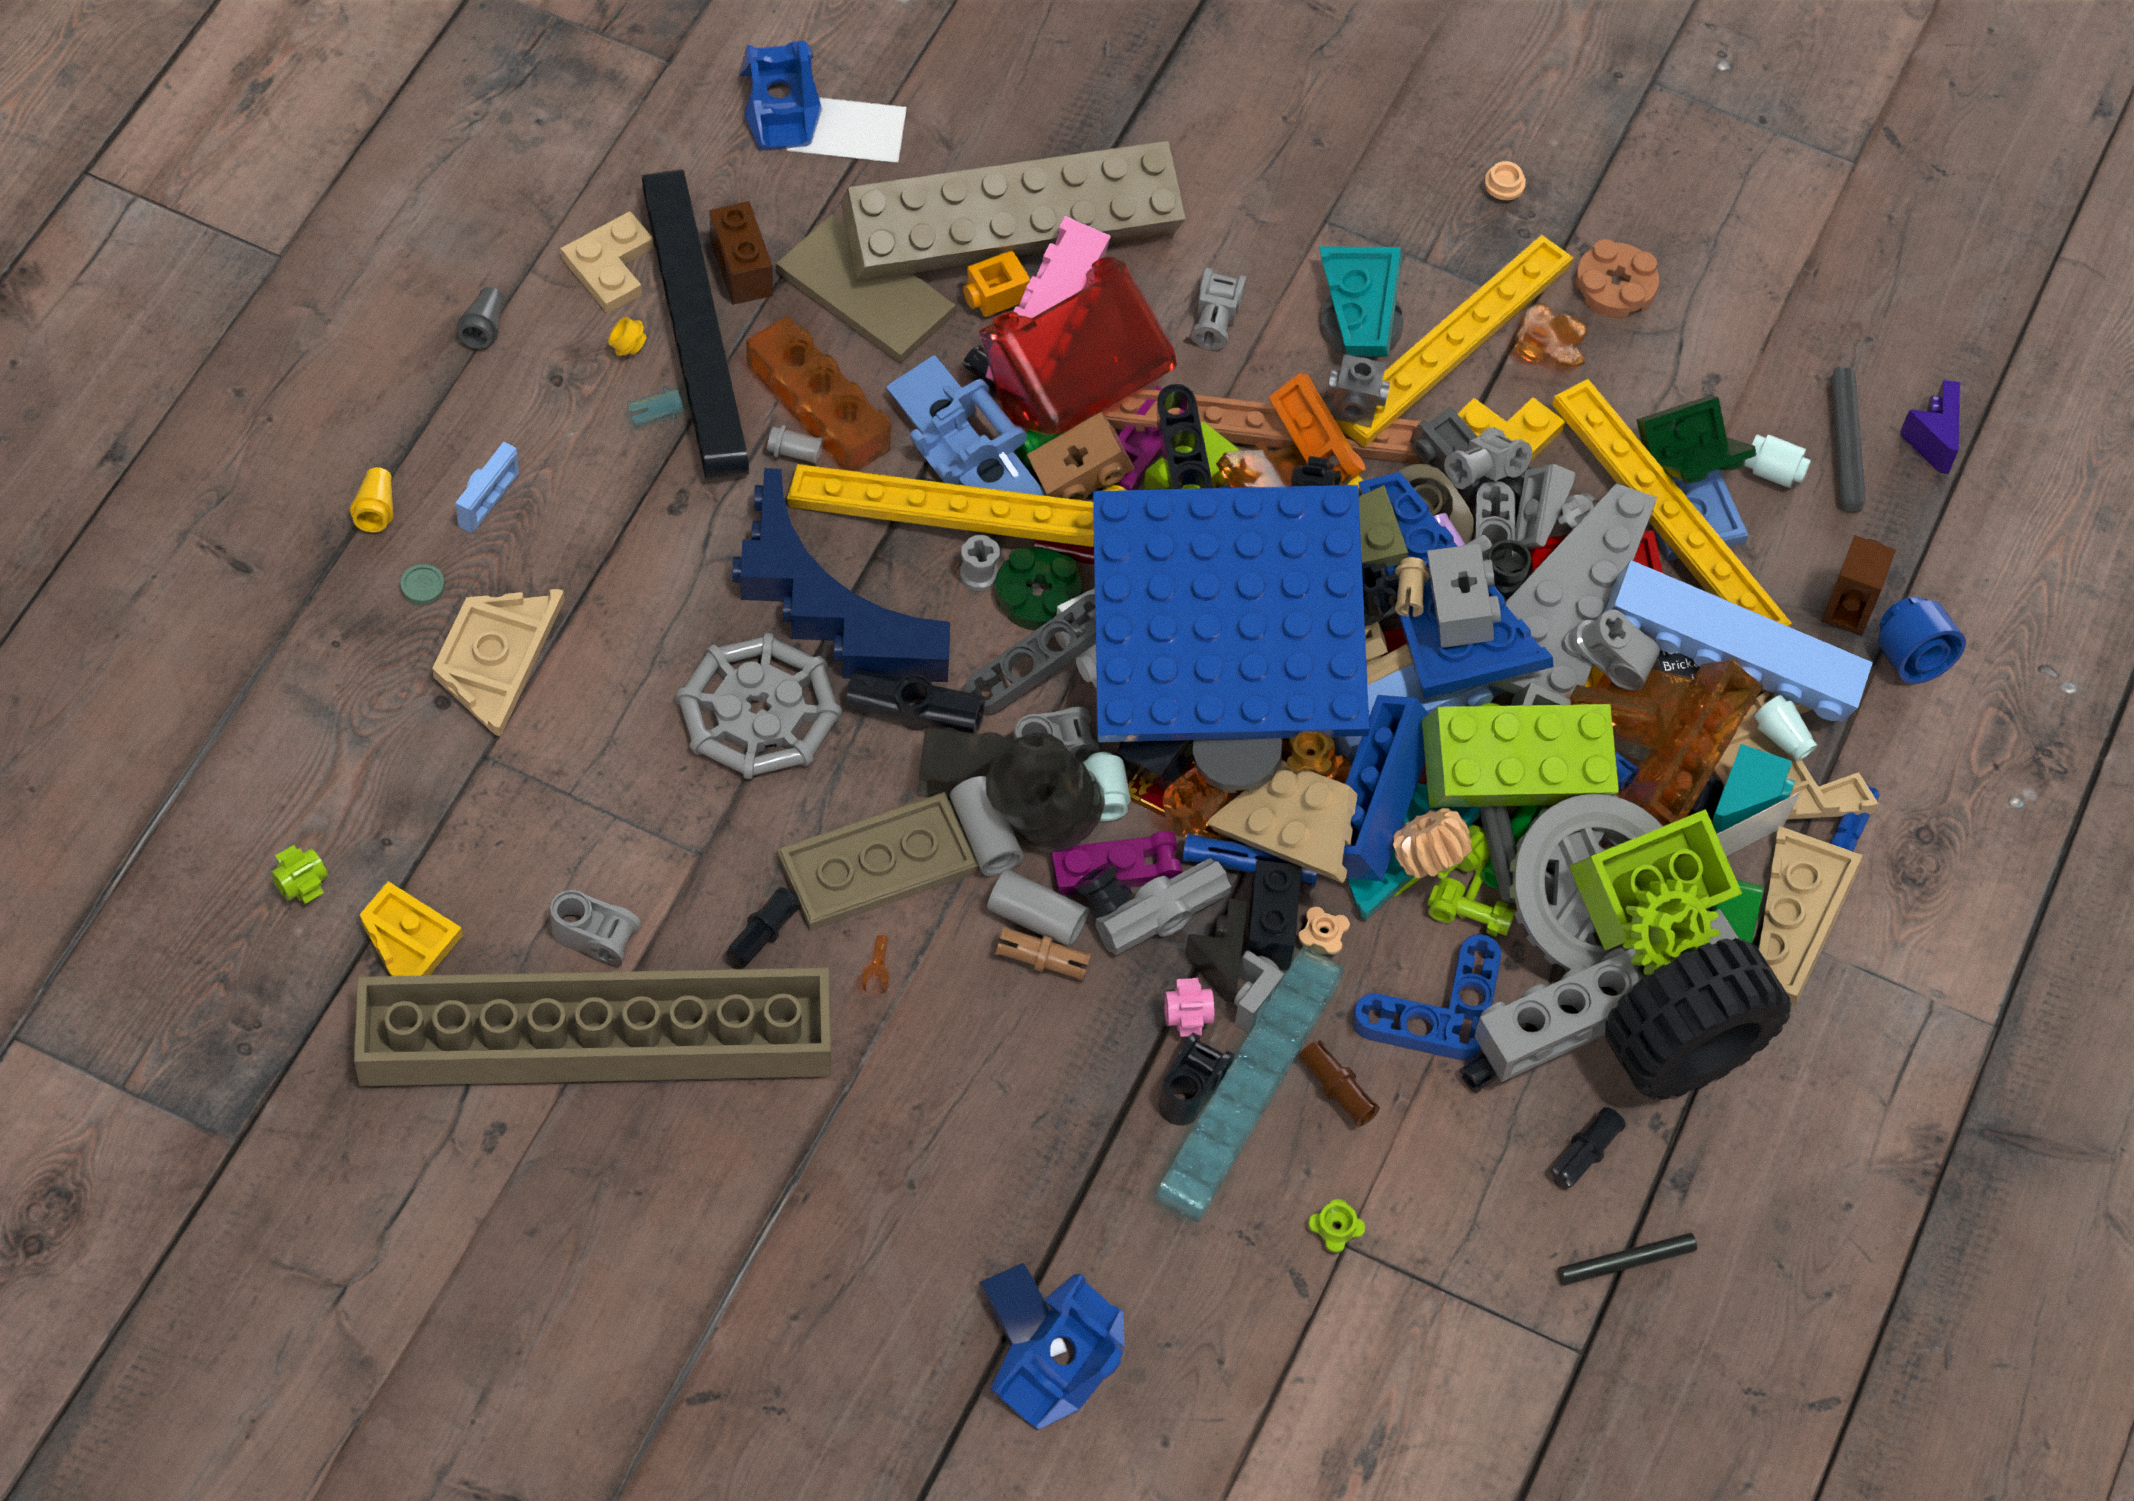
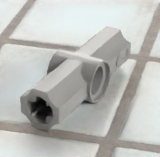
[1095,858,1231,956]

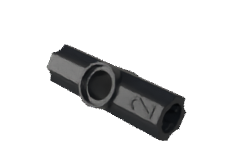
[846,669,986,736]

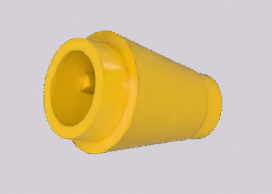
[350,467,393,533]

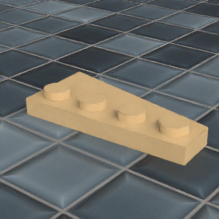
[1759,825,1863,1005]

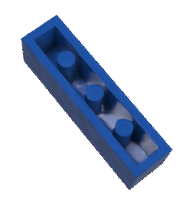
[1342,695,1429,881]

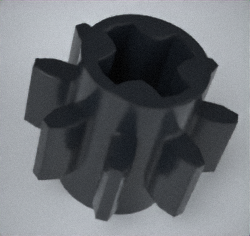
[1291,456,1342,486]
[1362,563,1399,617]

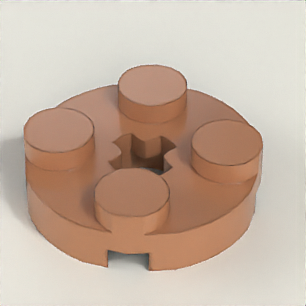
[1575,239,1659,318]

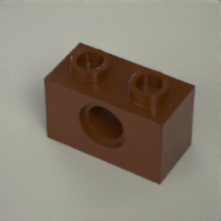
[709,201,773,305]
[1821,535,1896,636]

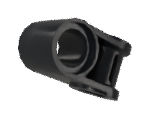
[1159,1032,1235,1126]

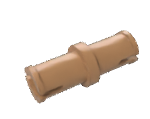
[995,926,1091,981]

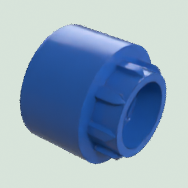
[1878,596,1966,684]

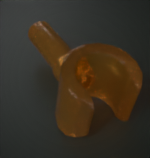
[862,935,889,994]

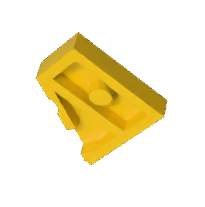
[359,881,463,976]

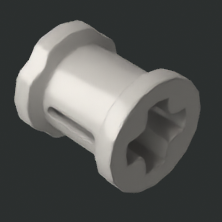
[960,535,1000,591]

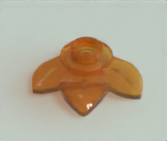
[1515,304,1587,367]

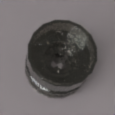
[986,733,1105,852]

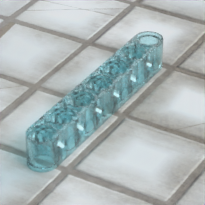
[1155,946,1345,1222]

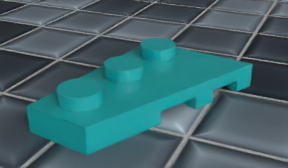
[1319,246,1402,357]

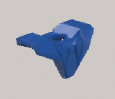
[739,41,822,151]
[990,1274,1125,1430]

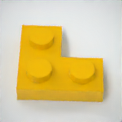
[1457,397,1566,462]

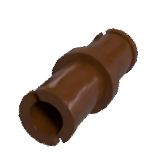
[1298,1040,1380,1127]

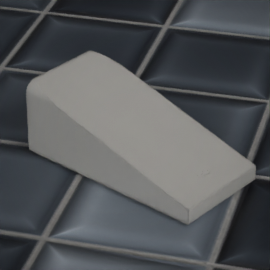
[1515,463,1576,550]

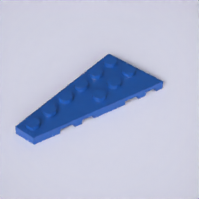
[1358,472,1554,698]

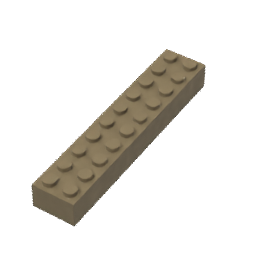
[354,968,831,1086]

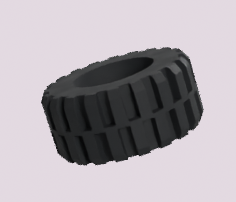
[1605,938,1791,1100]

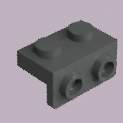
[1410,407,1494,502]

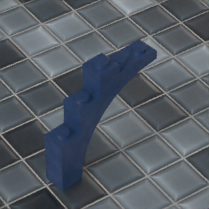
[732,468,950,682]

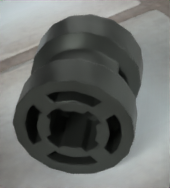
[1487,540,1531,599]

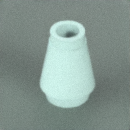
[1754,695,1818,762]

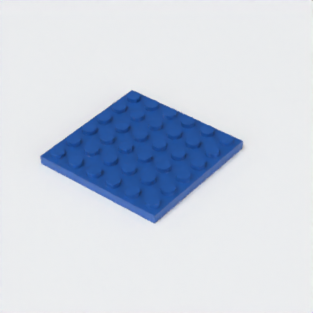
[1093,485,1370,742]

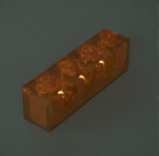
[746,316,892,472]
[1623,660,1763,826]

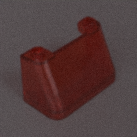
[979,257,1178,434]

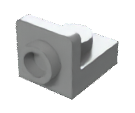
[1234,951,1284,1034]

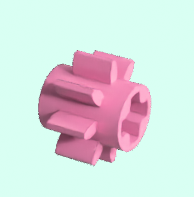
[1164,978,1214,1037]

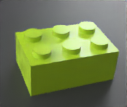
[1569,809,1742,951]

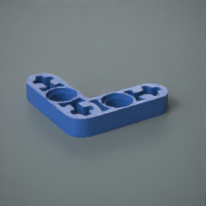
[1353,934,1501,1060]

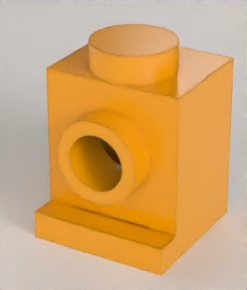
[963,250,1031,317]

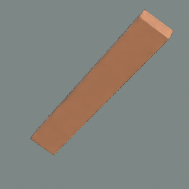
[1085,382,1422,464]

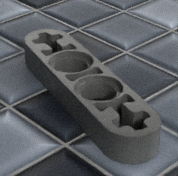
[965,594,1096,714]

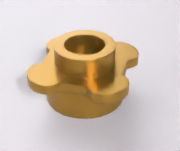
[1287,732,1334,774]

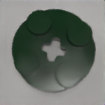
[995,548,1082,631]

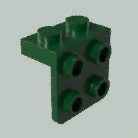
[1636,395,1757,483]

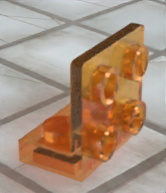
[1570,669,1692,750]

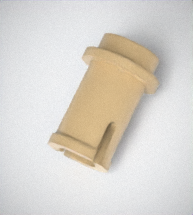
[1395,557,1430,617]

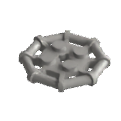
[675,633,843,779]

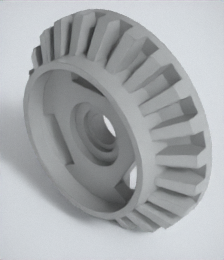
[1509,794,1663,973]

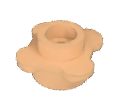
[1298,907,1350,955]

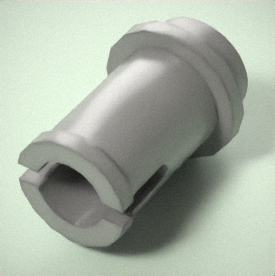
[767,424,824,465]

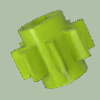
[270,845,329,904]

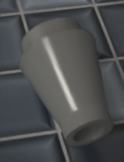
[457,287,504,349]

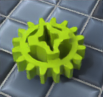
[1621,879,1721,976]

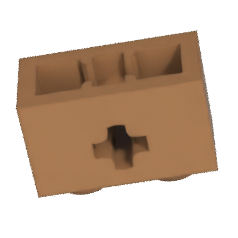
[1027,412,1135,501]

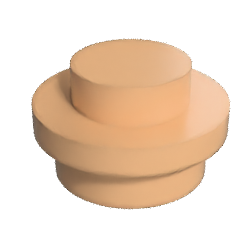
[1484,161,1526,200]

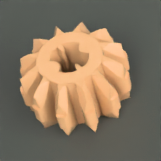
[1393,808,1472,878]

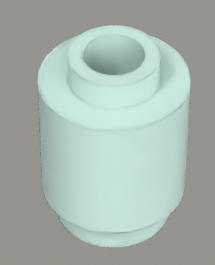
[1744,434,1811,488]
[1080,751,1131,821]

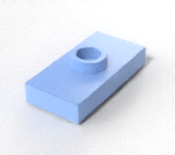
[455,442,520,533]

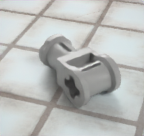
[1191,267,1247,351]
[1444,427,1532,489]

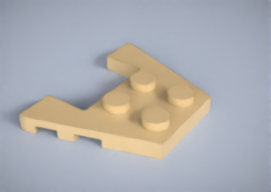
[1696,690,1878,819]

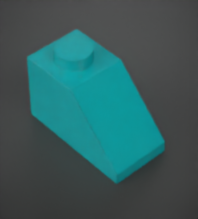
[1712,744,1795,834]

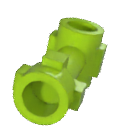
[1427,878,1516,937]

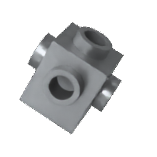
[1326,354,1390,427]

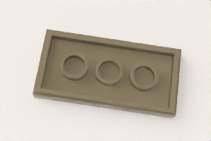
[776,215,956,364]
[777,792,979,931]

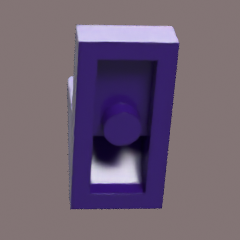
[1900,380,1960,474]

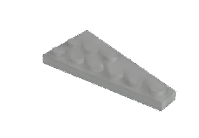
[1487,483,1657,705]

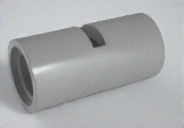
[950,776,1024,876]
[987,869,1089,948]

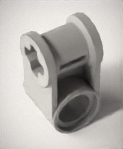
[1573,609,1660,691]
[1011,707,1100,771]
[550,890,642,966]

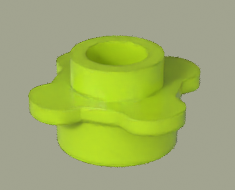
[1308,1199,1365,1253]

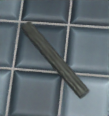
[1558,1233,1697,1285]

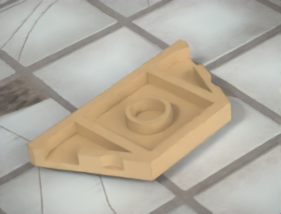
[432,589,565,737]
[1207,760,1358,883]

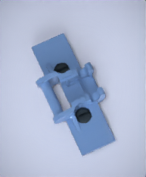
[886,355,1048,496]

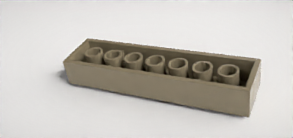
[841,140,1186,282]

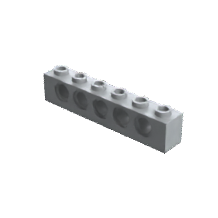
[1474,909,1738,1082]

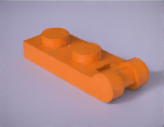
[1268,372,1366,485]

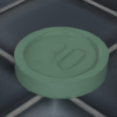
[400,564,445,605]

